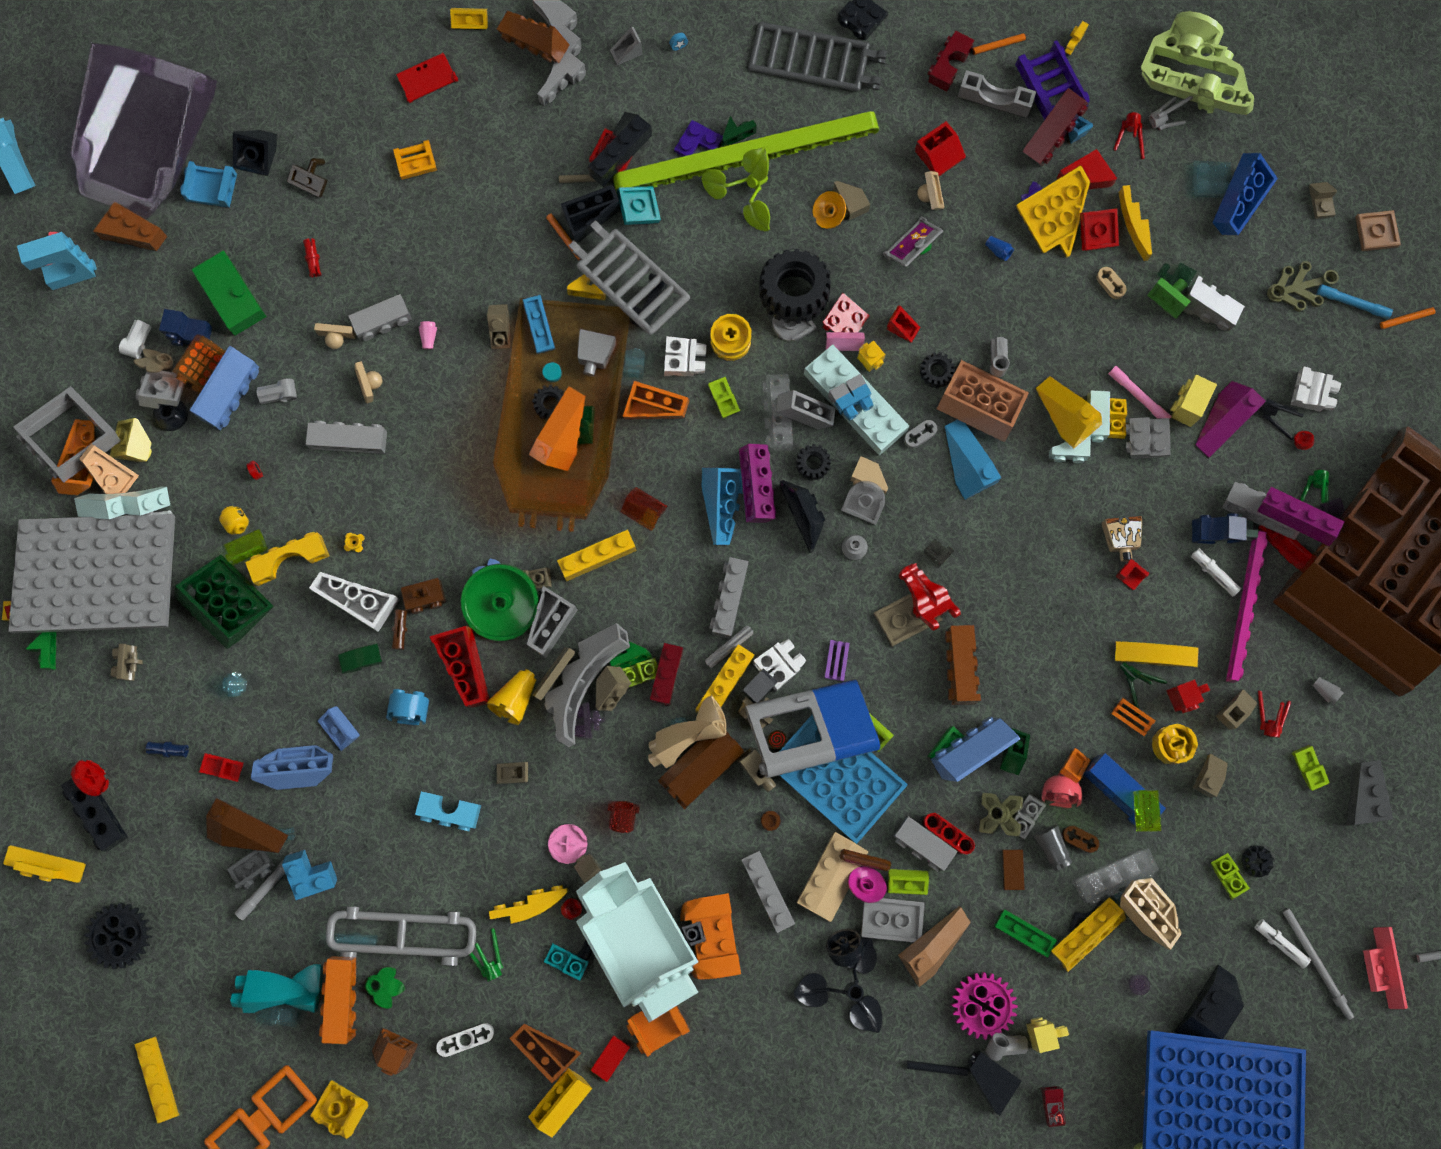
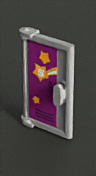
[883,216,943,267]

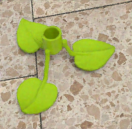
[701,147,770,231]

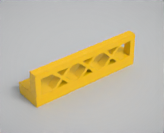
[1051,897,1126,972]

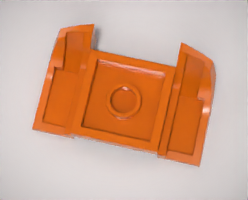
[680,893,741,979]

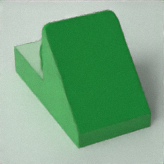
[26,632,56,670]
[610,641,653,669]

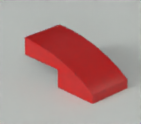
[199,753,244,782]

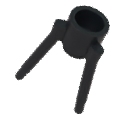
[1260,398,1304,440]

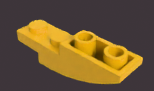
[489,885,569,924]

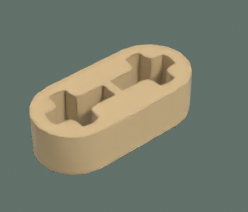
[1096,267,1127,299]

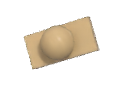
[917,171,944,210]
[314,323,356,349]
[355,361,383,403]

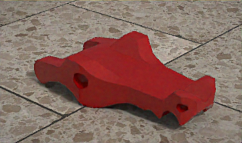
[899,563,961,631]

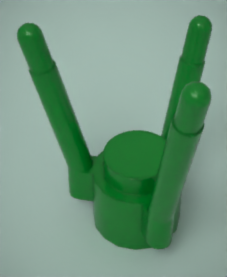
[1299,470,1329,509]
[469,928,504,982]

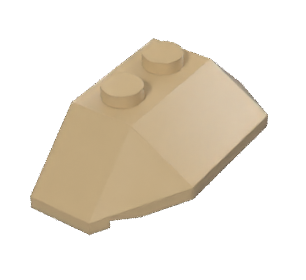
[1120,878,1181,950]

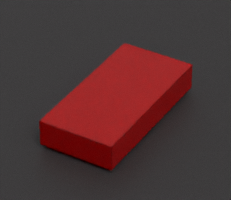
[591,1035,630,1082]

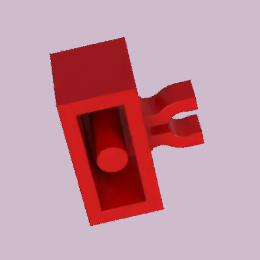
[1166,679,1210,713]

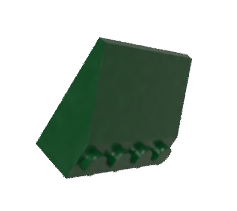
[174,555,274,649]

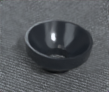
[153,401,188,431]

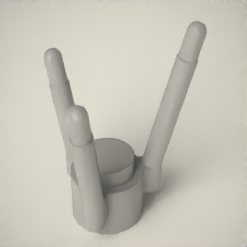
[1149,96,1193,130]

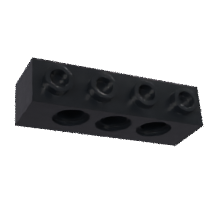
[60,778,128,851]

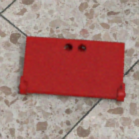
[396,53,458,104]

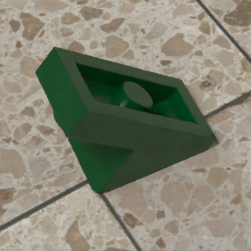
[722,116,757,147]
[577,406,595,445]

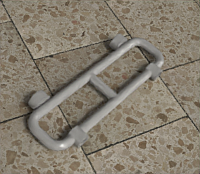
[326,907,476,966]

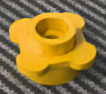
[344,533,365,553]

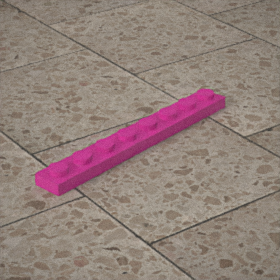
[1226,531,1267,683]

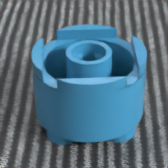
[386,689,429,725]

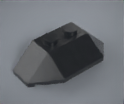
[779,480,825,553]
[1175,965,1244,1039]

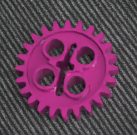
[951,972,1018,1040]

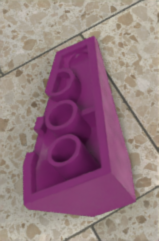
[1195,381,1266,458]

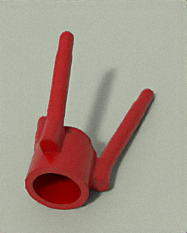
[1113,112,1145,159]
[1258,690,1291,738]

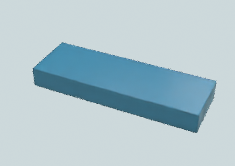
[523,295,555,354]

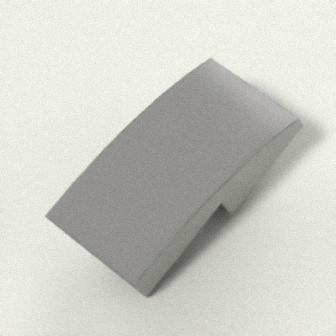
[1014,793,1046,839]

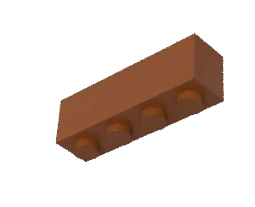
[497,11,570,63]

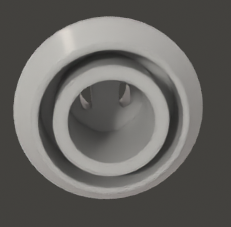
[842,534,868,560]

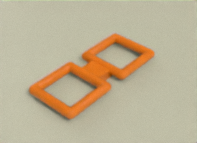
[204,1065,317,1149]

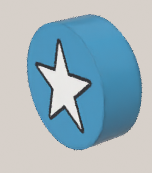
[669,33,688,51]

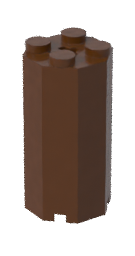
[658,731,745,810]

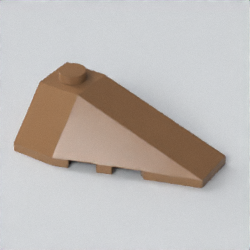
[898,906,971,987]

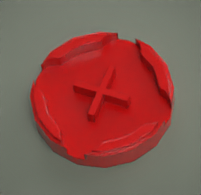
[71,760,109,796]

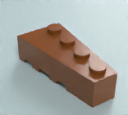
[945,625,981,705]

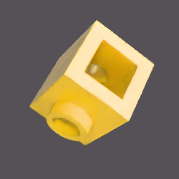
[857,341,886,372]

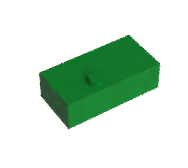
[191,250,267,336]

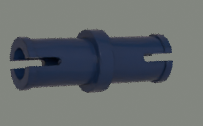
[146,741,189,758]

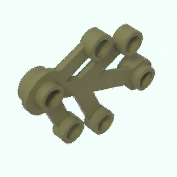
[1267,261,1339,312]

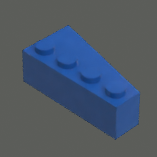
[1213,153,1278,235]

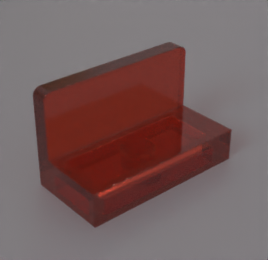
[621,487,668,531]

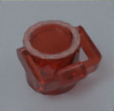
[607,801,640,833]

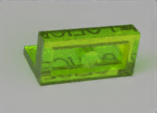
[224,529,268,565]
[1133,790,1161,832]

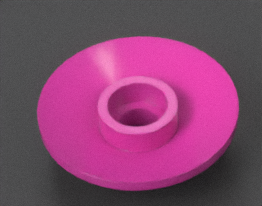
[848,866,887,903]

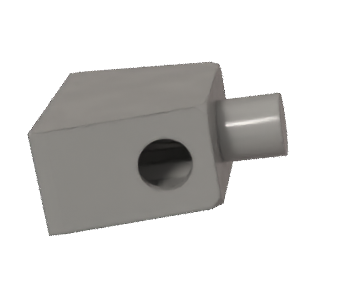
[578,329,617,377]

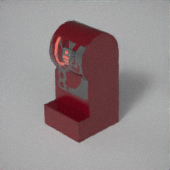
[1041,1086,1066,1127]

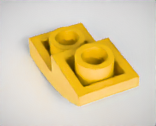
[1107,398,1127,439]

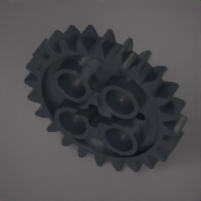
[84,903,152,969]

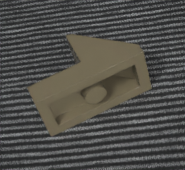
[1309,182,1337,219]
[497,762,528,784]

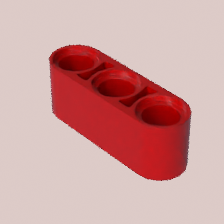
[922,813,975,854]

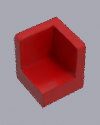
[1116,559,1149,590]

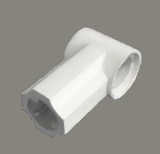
[119,320,151,359]

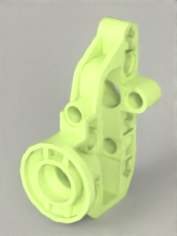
[1141,11,1254,115]

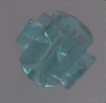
[222,673,246,697]

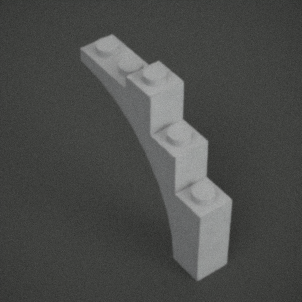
[532,0,586,106]
[545,623,630,747]

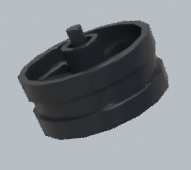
[826,929,865,967]

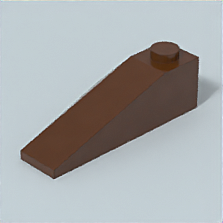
[206,798,288,853]

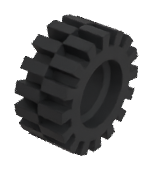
[920,352,955,388]
[533,385,564,421]
[796,444,831,480]

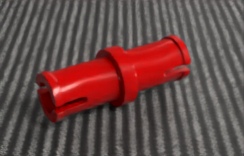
[303,238,321,278]

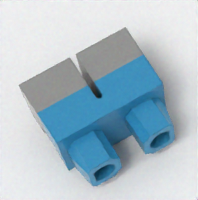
[828,374,874,421]

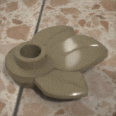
[133,349,173,373]

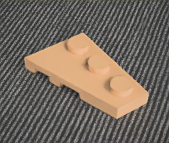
[80,444,139,494]

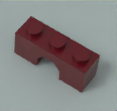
[927,30,975,92]
[650,643,684,706]

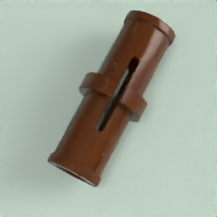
[392,610,407,650]

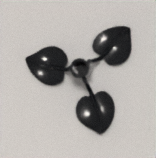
[794,938,882,1033]

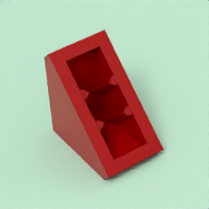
[887,306,921,343]

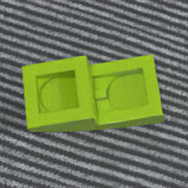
[708,377,740,418]
[1292,745,1330,791]

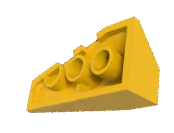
[1036,376,1102,449]

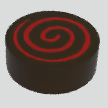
[768,730,788,751]

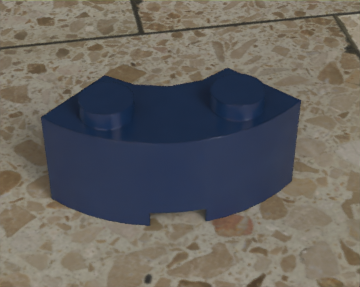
[1192,513,1247,544]

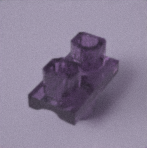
[575,703,605,740]

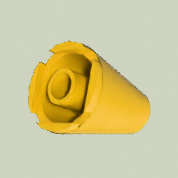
[487,669,536,725]

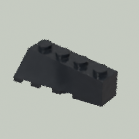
[588,112,652,187]

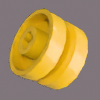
[711,314,751,361]

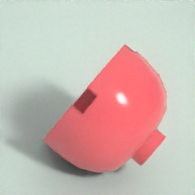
[1041,773,1082,808]

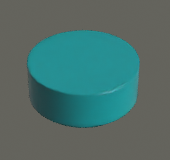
[543,362,562,382]

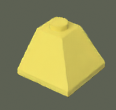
[110,418,152,462]

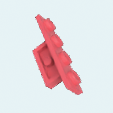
[1363,927,1408,1009]

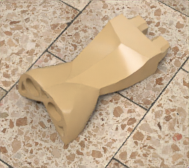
[648,695,727,768]

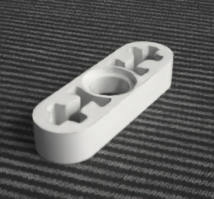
[436,1023,494,1057]

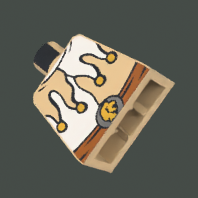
[1102,516,1142,562]

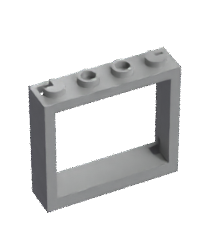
[13,386,121,483]

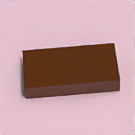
[1002,850,1025,890]

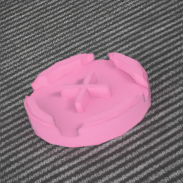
[548,824,588,864]

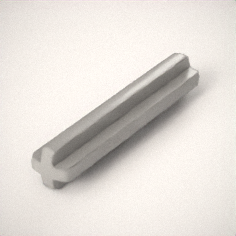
[705,626,753,668]

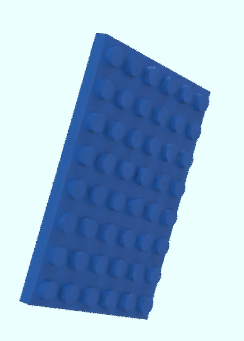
[1142,1030,1306,1149]

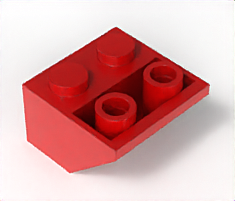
[915,121,966,176]

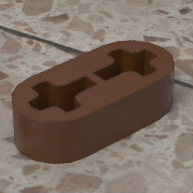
[1062,826,1099,853]

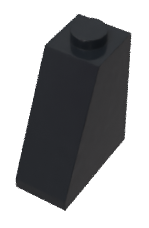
[967,1050,1022,1116]

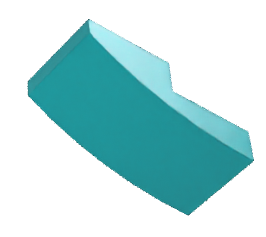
[544,943,589,981]

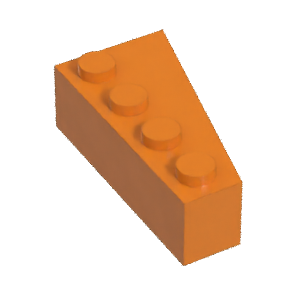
[319,956,356,1044]

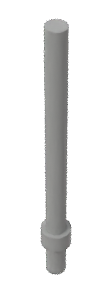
[1282,908,1354,1020]

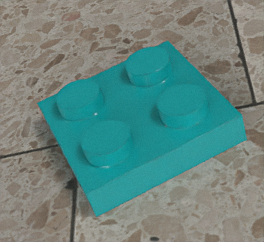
[617,186,661,225]

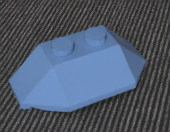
[251,745,333,790]

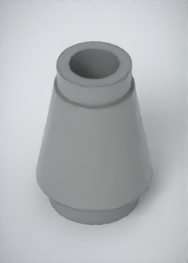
[1312,677,1344,705]

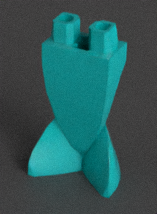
[231,964,323,1013]

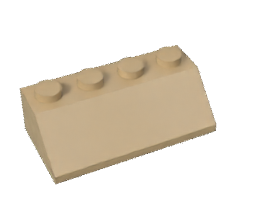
[796,832,868,922]

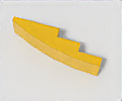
[1119,185,1152,261]
[1115,641,1198,667]

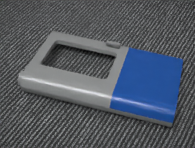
[744,679,880,778]

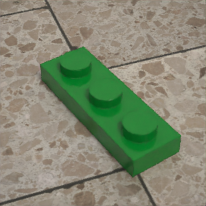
[994,909,1057,958]

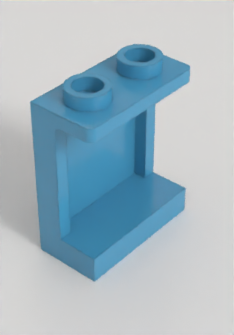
[180,161,237,208]

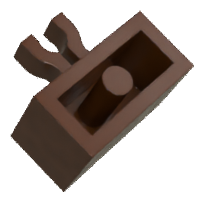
[401,578,446,614]

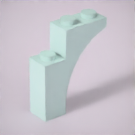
[1049,391,1110,463]
[74,487,170,519]

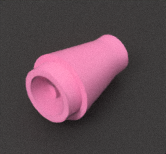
[418,321,437,349]

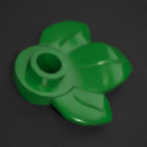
[365,967,405,1009]

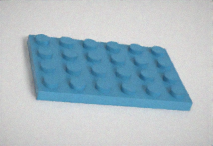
[779,715,908,844]

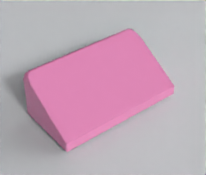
[826,332,865,351]

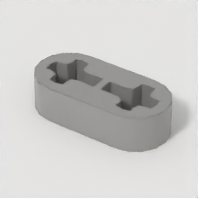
[904,420,937,449]

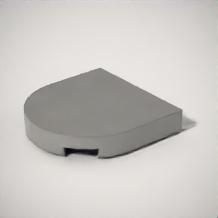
[772,315,817,341]
[841,481,885,525]

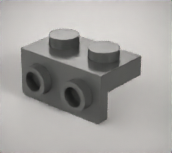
[227,850,275,890]

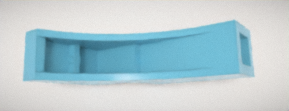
[0,118,35,194]

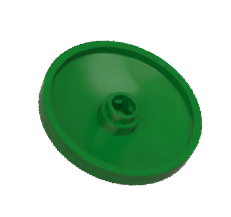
[461,564,539,641]

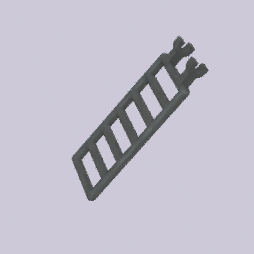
[748,22,887,92]

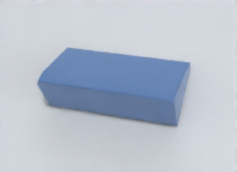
[318,706,360,751]

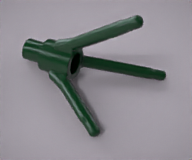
[1120,662,1167,715]

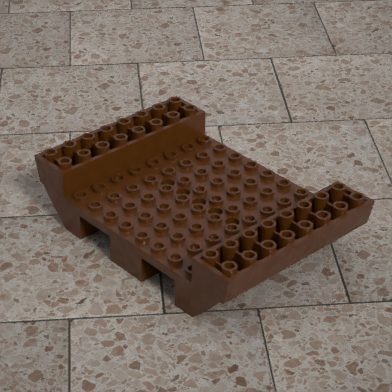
[1273,426,1441,697]

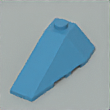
[945,419,1001,499]

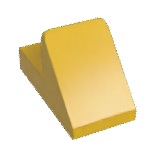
[567,274,606,301]

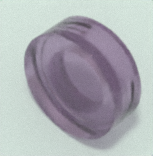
[1129,974,1150,995]

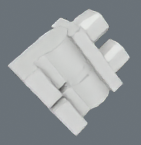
[664,336,706,377]
[1291,366,1341,412]
[753,639,806,692]

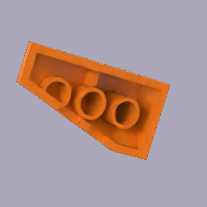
[529,386,586,471]

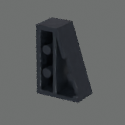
[561,185,620,243]

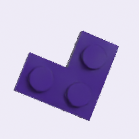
[674,120,723,156]

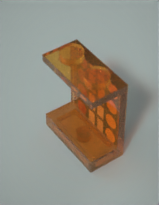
[172,334,226,394]

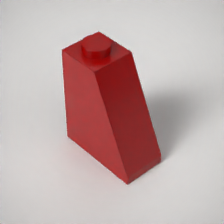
[1057,149,1117,190]

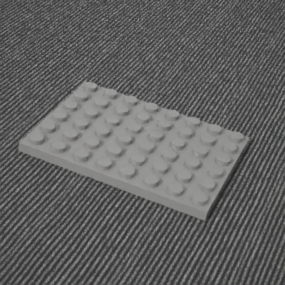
[8,514,175,633]

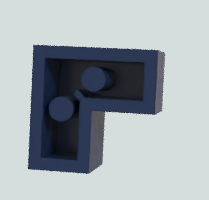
[159,309,213,347]

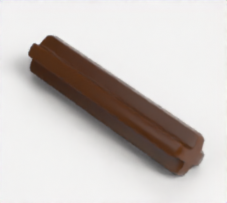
[839,849,891,871]

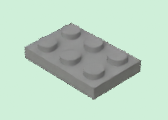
[861,898,924,942]

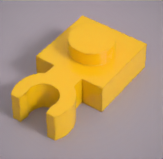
[1065,21,1089,55]

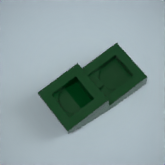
[338,643,382,674]

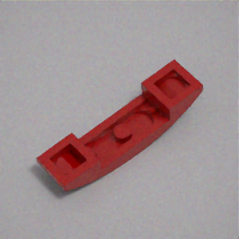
[1258,525,1312,570]

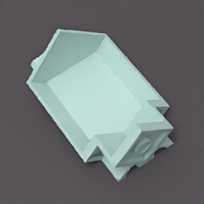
[576,862,699,1022]

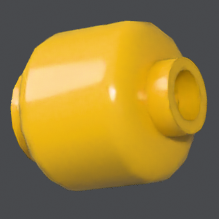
[219,506,249,535]

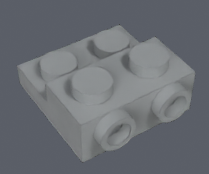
[136,371,187,409]
[1126,417,1171,459]

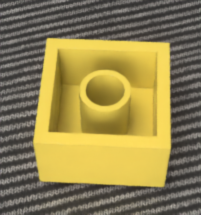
[1170,374,1217,427]

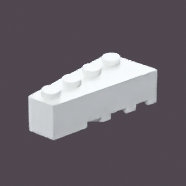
[309,572,399,632]

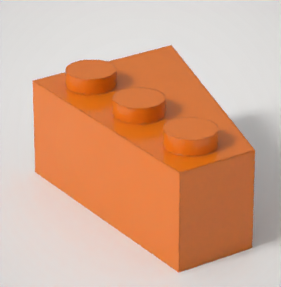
[623,381,690,419]

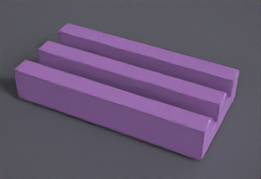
[825,640,850,681]

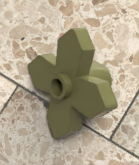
[979,793,1023,837]

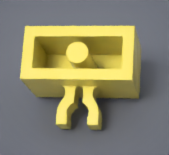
[1026,1017,1069,1053]

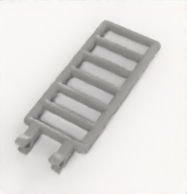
[568,220,690,335]

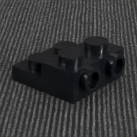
[838,0,888,41]

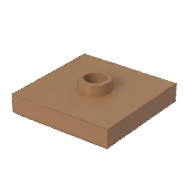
[1355,210,1401,251]

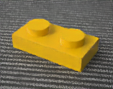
[450,8,488,29]

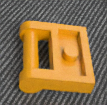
[393,140,437,180]

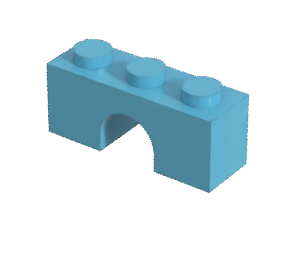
[415,791,481,831]

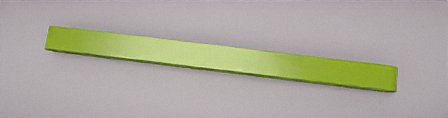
[612,111,879,195]

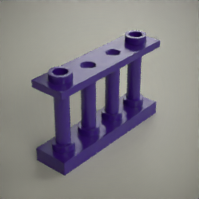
[1015,40,1090,121]

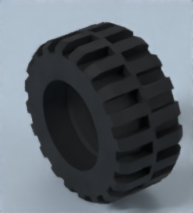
[759,249,831,324]

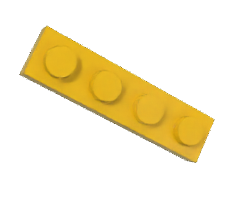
[134,1037,179,1123]

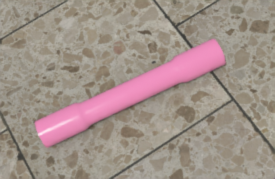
[1108,366,1172,419]

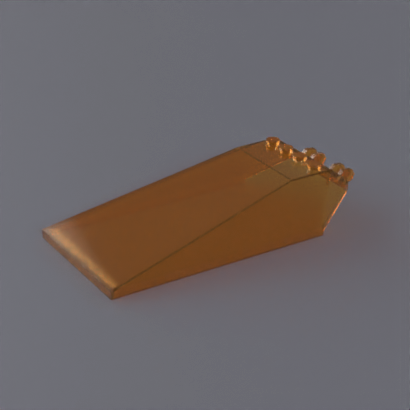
[493,298,630,532]

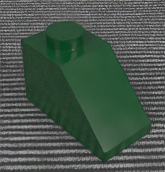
[1000,728,1030,776]

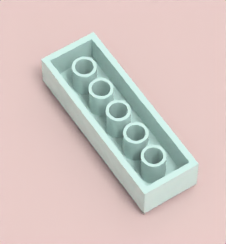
[804,345,909,456]

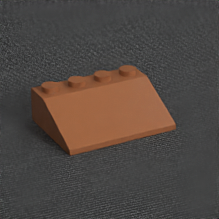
[937,360,1029,442]

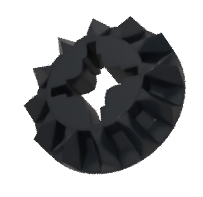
[1241,845,1274,877]

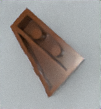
[93,201,167,251]

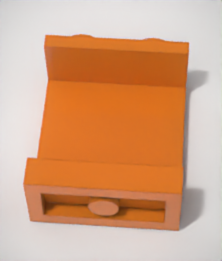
[626,1006,690,1057]

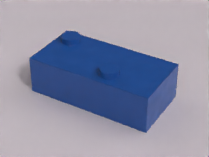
[1083,753,1166,827]

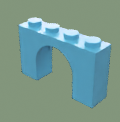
[17,232,97,290]

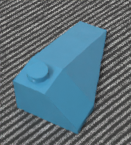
[702,468,743,545]

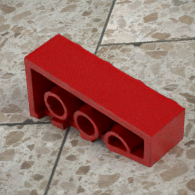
[429,626,489,708]

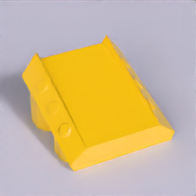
[310,1080,368,1139]

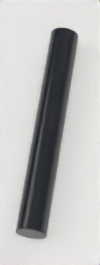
[906,1060,968,1076]

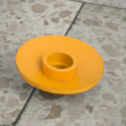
[813,191,846,229]

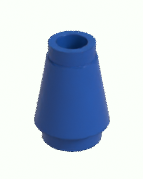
[985,236,1014,261]

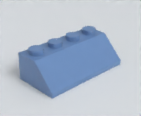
[190,346,259,431]
[931,717,1020,782]

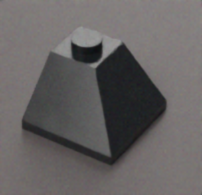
[233,130,277,176]

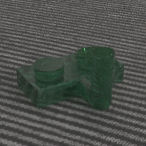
[1157,262,1197,295]

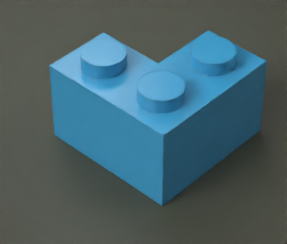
[282,850,337,900]

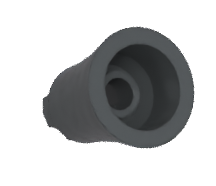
[1033,824,1072,871]

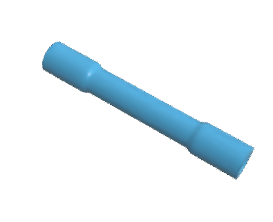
[1317,284,1393,320]

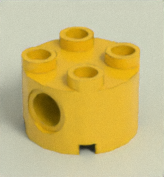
[1152,724,1198,765]

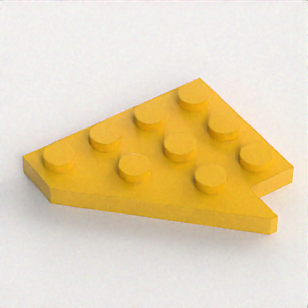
[1015,166,1090,257]

